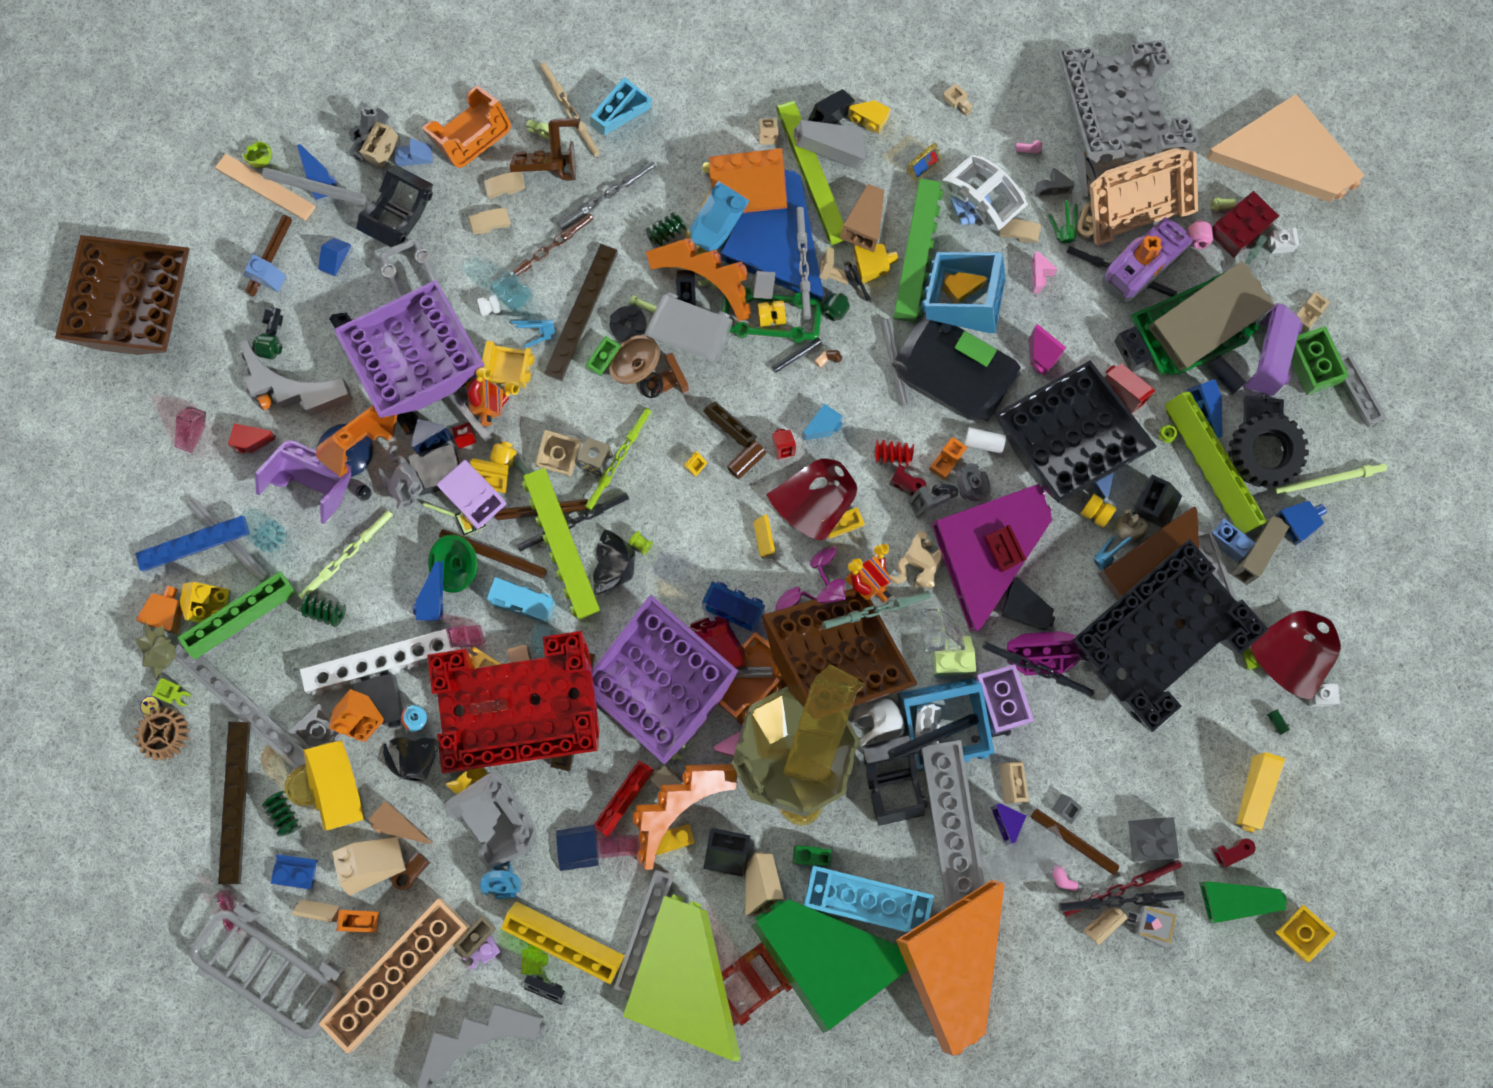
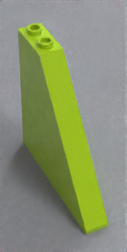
[623,894,741,1061]

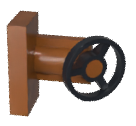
[640,353,689,398]

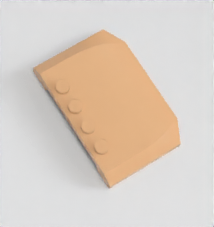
[1090,148,1198,246]

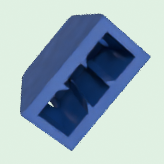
[1275,501,1327,545]

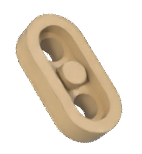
[1076,203,1093,239]

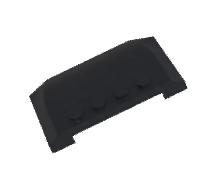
[892,311,1021,422]

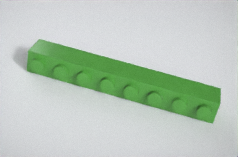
[893,178,943,323]

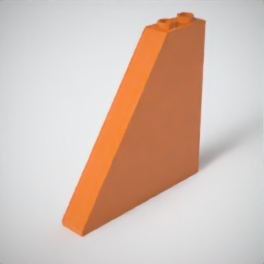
[896,880,1004,1056]

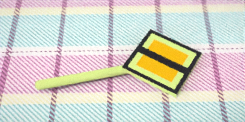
[423,502,486,536]

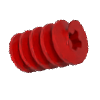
[874,439,914,467]

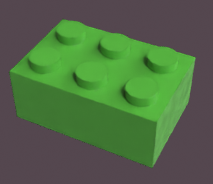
[1291,326,1349,395]

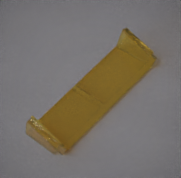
[783,665,865,783]

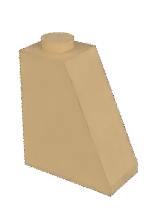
[745,852,784,916]

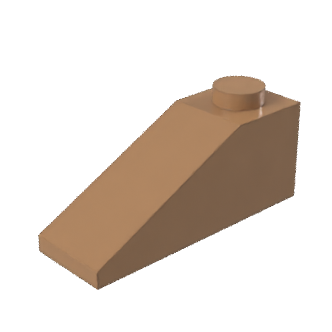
[368,801,433,844]

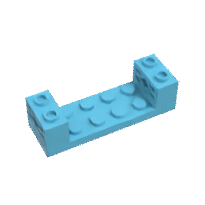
[803,866,934,933]

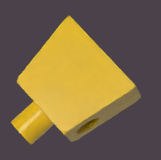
[853,244,898,284]

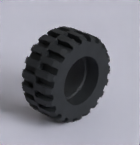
[1228,413,1309,487]

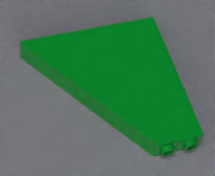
[751,899,908,1033]

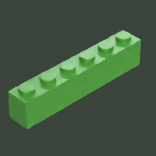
[177,571,297,659]

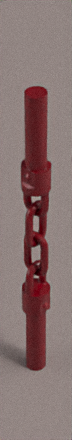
[1062,860,1182,917]

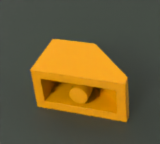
[942,272,987,304]

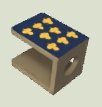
[577,437,613,476]

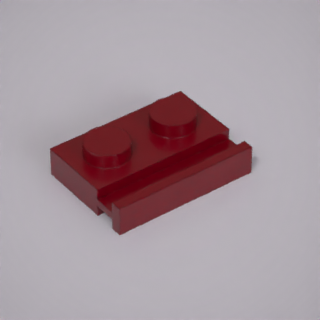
[983,525,1027,572]

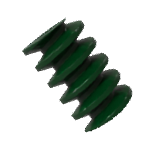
[646,212,687,249]
[301,593,346,627]
[262,790,302,837]

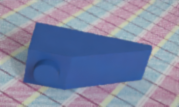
[297,144,338,200]
[1187,379,1223,438]
[413,561,443,620]

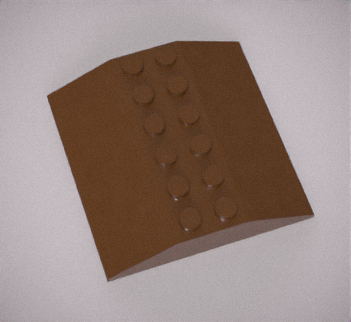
[55,235,190,355]
[762,588,917,719]

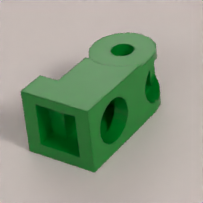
[792,845,832,866]

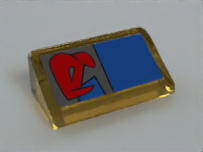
[907,143,941,181]

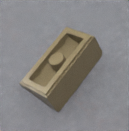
[453,914,497,960]

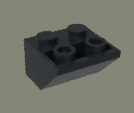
[1132,474,1182,527]
[703,828,751,877]

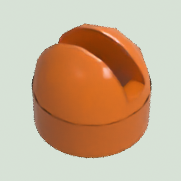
[256,394,272,411]

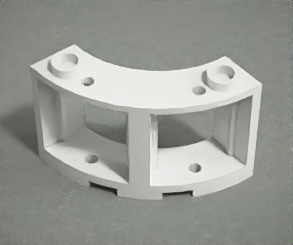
[943,155,1028,231]

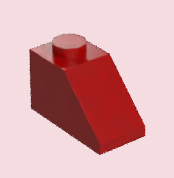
[228,423,276,455]
[772,429,796,460]

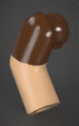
[814,350,843,368]

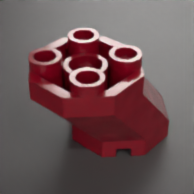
[689,616,746,668]

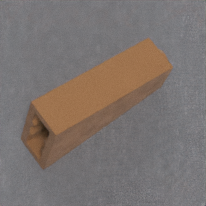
[840,184,885,252]

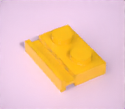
[470,458,510,493]

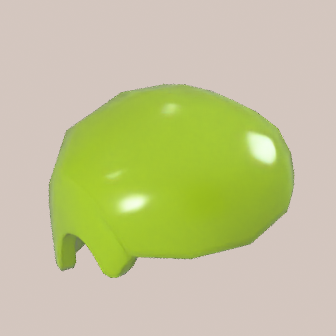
[242,141,273,168]

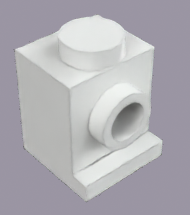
[1267,228,1299,254]

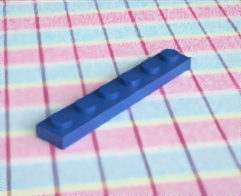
[135,515,250,572]

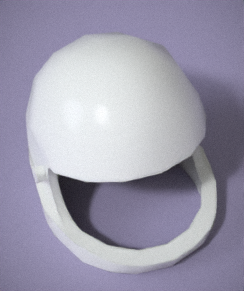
[853,697,905,753]

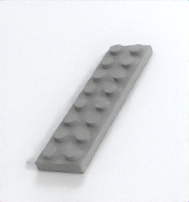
[921,740,985,907]

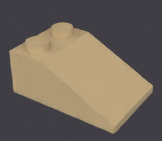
[332,837,406,896]

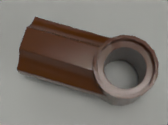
[392,851,431,890]

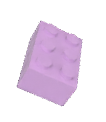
[975,664,1034,735]

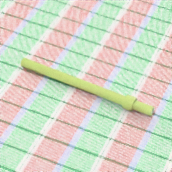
[1274,463,1387,495]

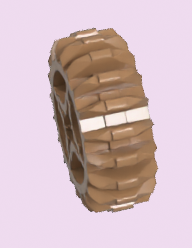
[133,707,190,761]

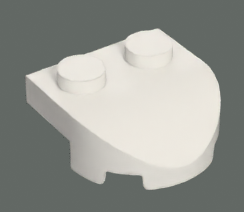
[915,704,941,744]

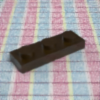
[703,401,757,448]

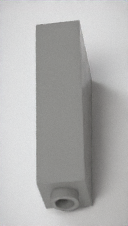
[793,120,866,169]

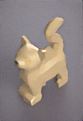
[890,530,943,589]

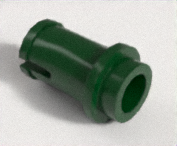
[1267,709,1290,735]

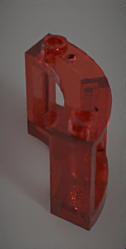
[721,942,792,1026]

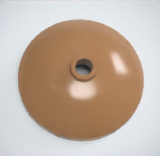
[609,335,660,384]

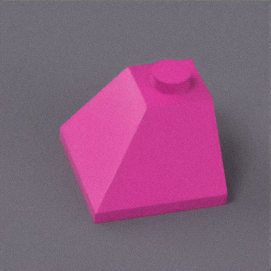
[1028,324,1066,376]

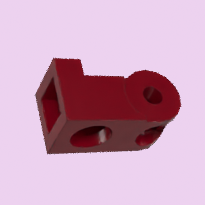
[889,464,927,496]
[1212,838,1256,868]

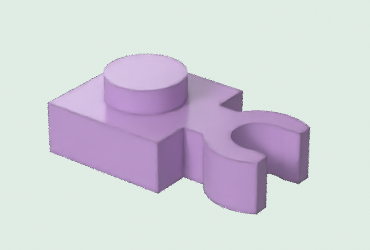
[462,935,502,969]

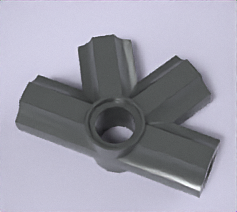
[348,107,389,162]

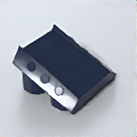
[556,825,599,871]

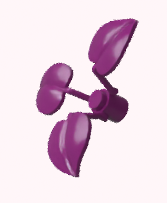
[775,545,845,611]

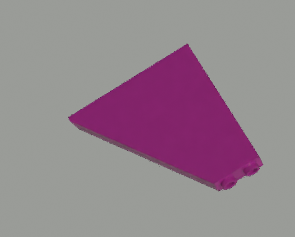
[930,483,1053,632]

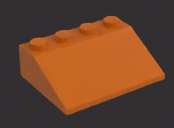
[709,148,787,213]

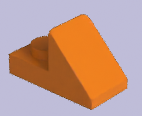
[336,910,379,933]

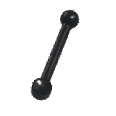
[850,265,871,301]
[971,730,1011,743]

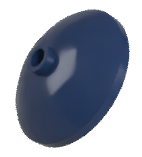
[316,423,373,477]

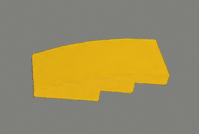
[303,740,364,831]

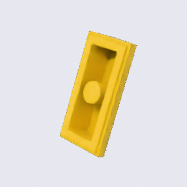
[754,514,775,557]

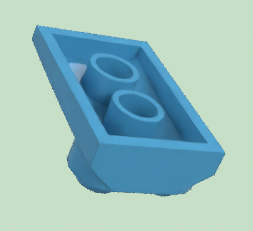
[690,181,750,252]

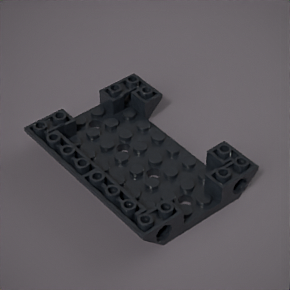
[1072,539,1269,732]

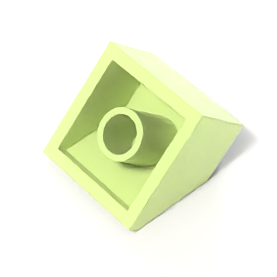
[932,636,976,676]

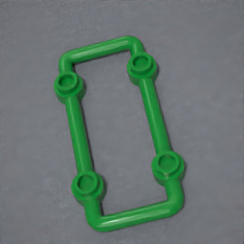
[722,287,822,343]

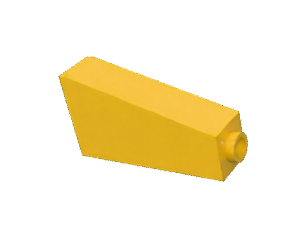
[1236,752,1285,833]

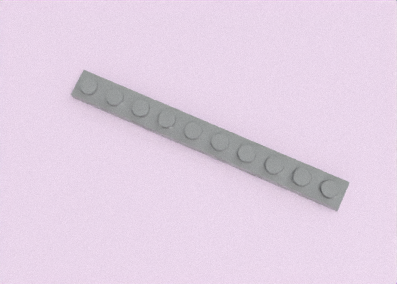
[175,642,308,780]

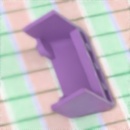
[1244,303,1303,396]
[255,440,351,524]

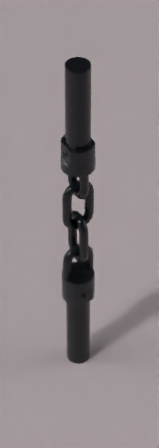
[1066,246,1178,297]
[517,493,629,552]
[982,641,1094,697]
[1058,891,1185,911]

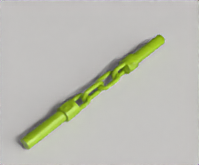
[585,408,651,510]

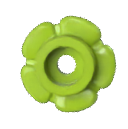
[1158,425,1177,443]

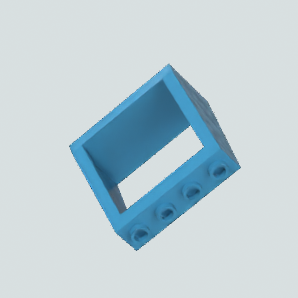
[922,252,1006,333]
[897,678,994,771]

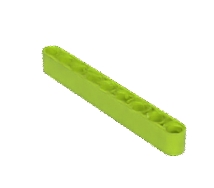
[776,100,846,246]

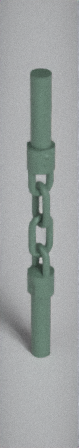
[822,591,931,629]

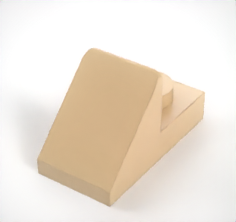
[759,118,778,145]

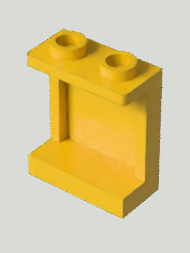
[482,340,535,388]

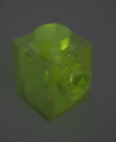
[521,944,549,975]

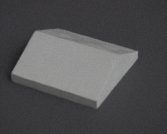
[289,704,343,749]

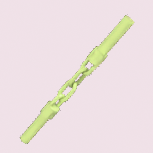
[298,510,393,600]

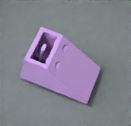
[436,460,507,529]

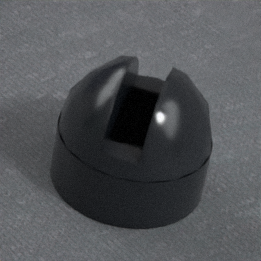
[355,485,372,501]

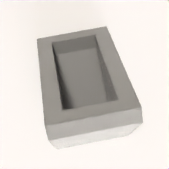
[751,271,775,299]

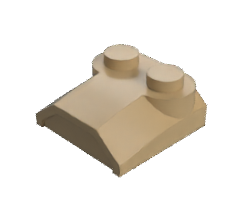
[535,430,582,477]

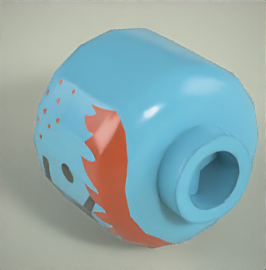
[401,705,427,732]

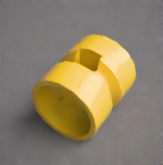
[757,300,786,327]
[1080,494,1117,529]

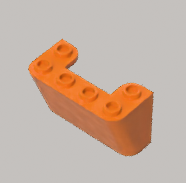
[718,632,786,725]

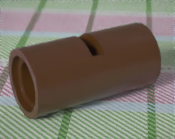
[726,440,766,480]

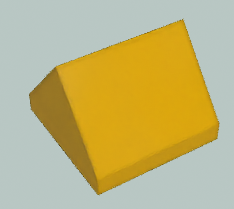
[683,451,707,477]

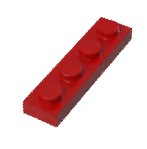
[593,760,654,837]

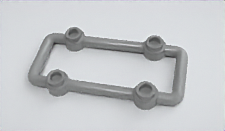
[380,238,452,307]

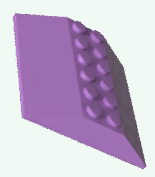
[334,280,485,418]
[592,594,739,764]

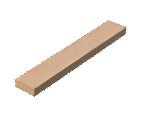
[215,154,316,221]

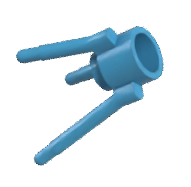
[511,319,555,348]
[1094,535,1132,570]

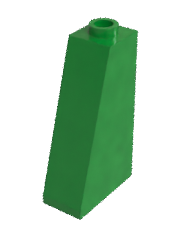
[1199,881,1287,923]

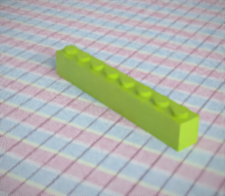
[1164,391,1267,534]
[522,467,601,620]

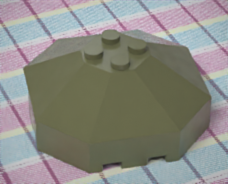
[732,687,859,817]

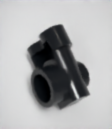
[262,307,284,336]

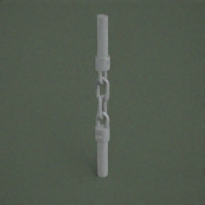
[796,207,811,319]

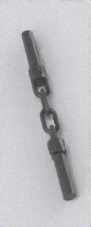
[558,161,656,229]

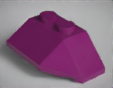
[1007,631,1083,676]

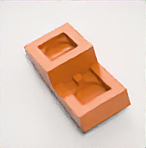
[929,437,968,480]

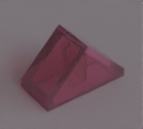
[600,835,640,858]

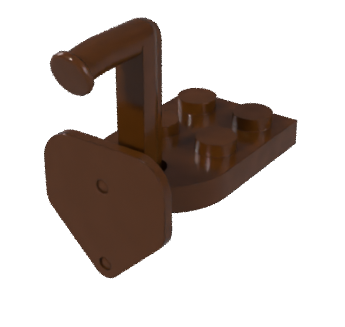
[510,118,580,181]

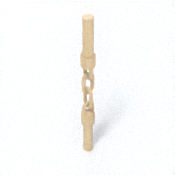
[540,62,600,156]

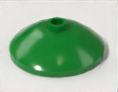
[428,535,478,593]

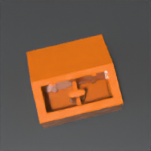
[329,689,384,742]

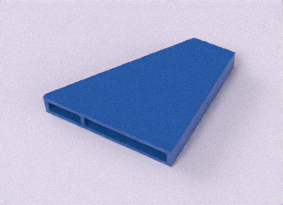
[721,169,824,303]

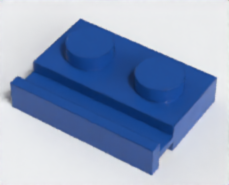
[270,854,318,889]

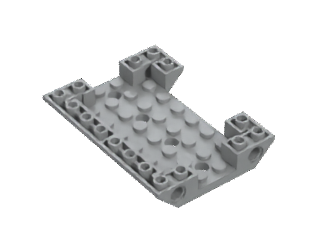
[1058,40,1200,168]

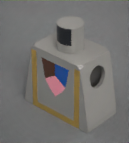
[1125,906,1178,949]

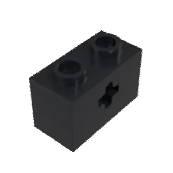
[1114,326,1153,372]

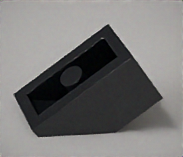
[676,270,696,306]

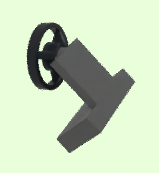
[908,484,959,518]

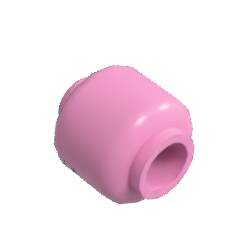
[1188,220,1213,249]

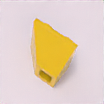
[180,582,230,623]

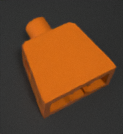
[136,585,182,634]

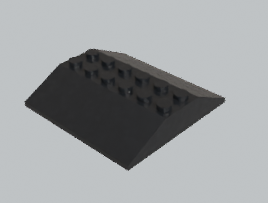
[995,360,1157,503]

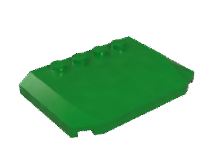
[1130,272,1258,375]

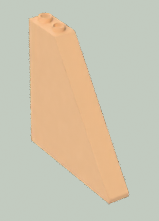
[1206,94,1365,202]

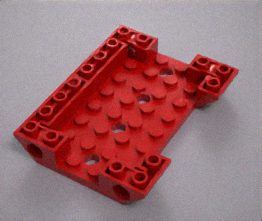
[427,631,600,774]

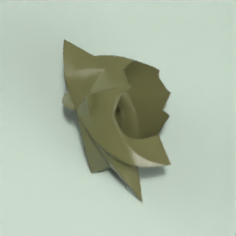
[135,621,177,681]

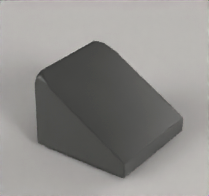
[1051,794,1082,824]

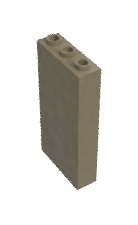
[1148,261,1275,372]

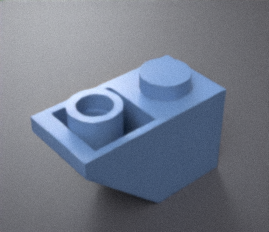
[1212,519,1255,562]

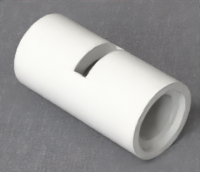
[964,427,1006,454]

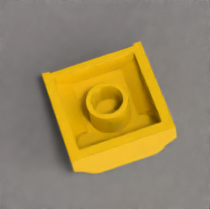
[1275,904,1336,964]

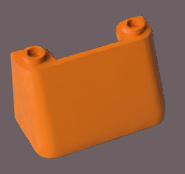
[422,85,511,168]
[316,405,397,477]

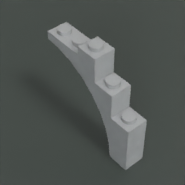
[240,340,353,416]

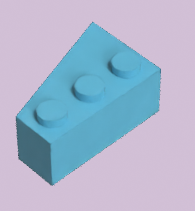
[590,77,652,136]
[487,577,555,624]

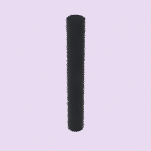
[772,337,822,373]

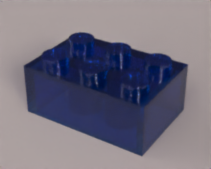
[702,581,766,633]

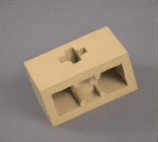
[359,121,400,168]

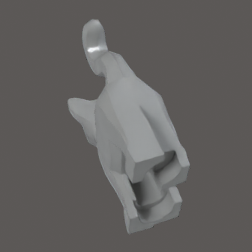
[377,444,423,509]

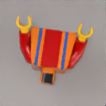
[466,367,520,426]
[845,544,892,603]

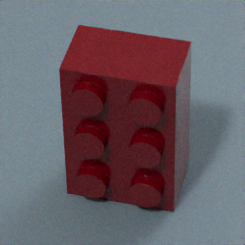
[1212,190,1279,258]

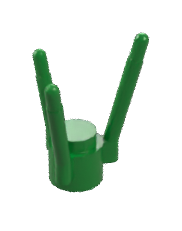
[1049,200,1078,244]

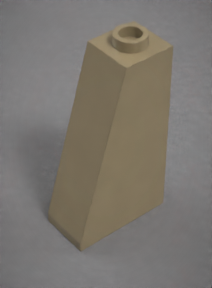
[1231,516,1289,585]

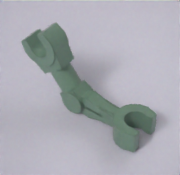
[1244,234,1267,265]

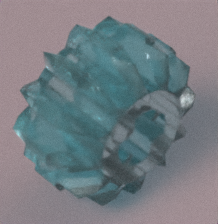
[252,520,287,553]

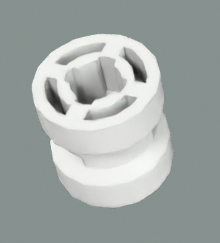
[478,295,500,316]

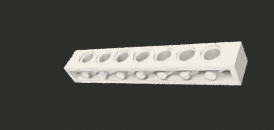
[300,627,461,696]

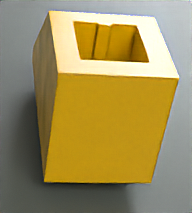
[848,100,891,134]

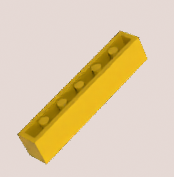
[501,901,625,984]

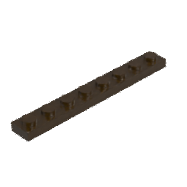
[544,244,618,381]
[218,722,251,884]

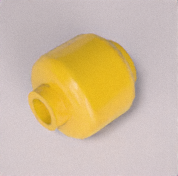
[490,441,517,467]

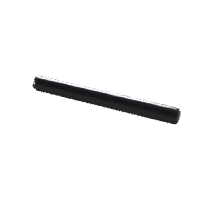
[888,714,979,760]

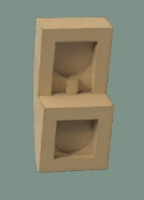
[484,172,525,199]
[468,208,511,235]
[1000,219,1041,243]
[1296,291,1330,332]

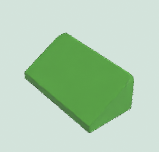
[954,331,997,367]
[585,336,621,376]

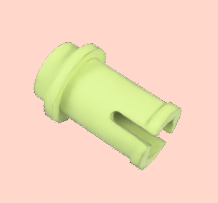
[1210,197,1236,212]

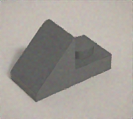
[1034,168,1075,197]

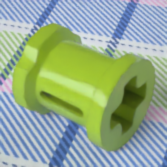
[628,531,654,556]

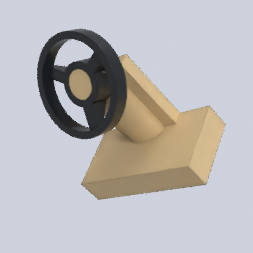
[819,246,859,286]

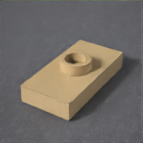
[1084,904,1128,945]

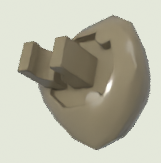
[1117,508,1150,543]

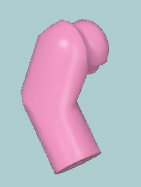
[1015,141,1043,154]
[1052,865,1078,892]

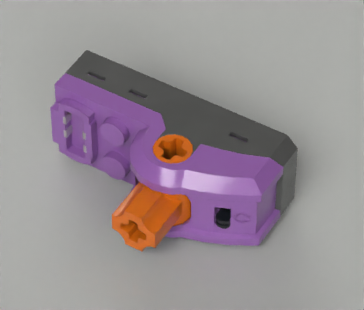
[1102,217,1193,304]

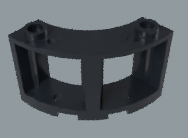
[356,165,433,247]
[862,736,927,826]

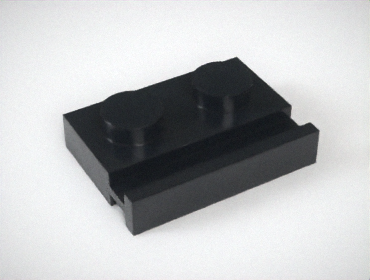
[524,974,565,1005]

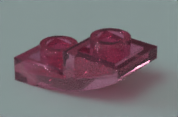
[446,625,485,648]
[215,890,242,932]

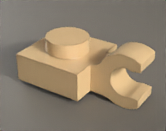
[942,83,973,116]

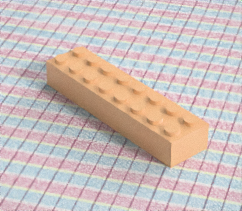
[319,898,471,1054]

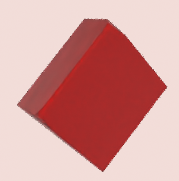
[452,422,476,449]

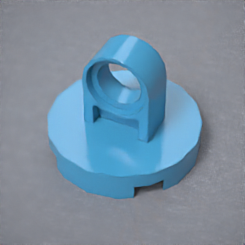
[480,861,521,900]

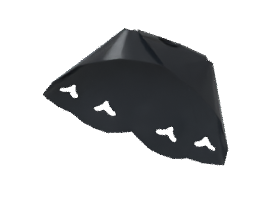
[593,529,636,594]
[383,737,440,781]

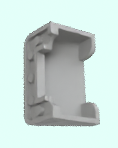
[645,292,733,362]
[444,771,536,869]

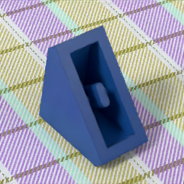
[318,238,351,276]

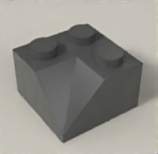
[1128,817,1179,862]

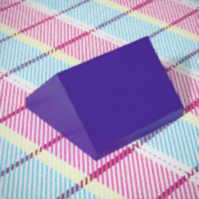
[990,803,1027,845]

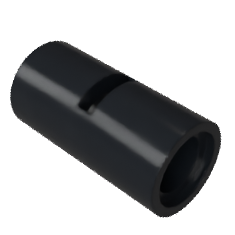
[1206,355,1247,395]

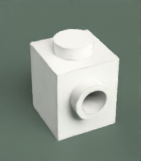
[1306,684,1340,707]

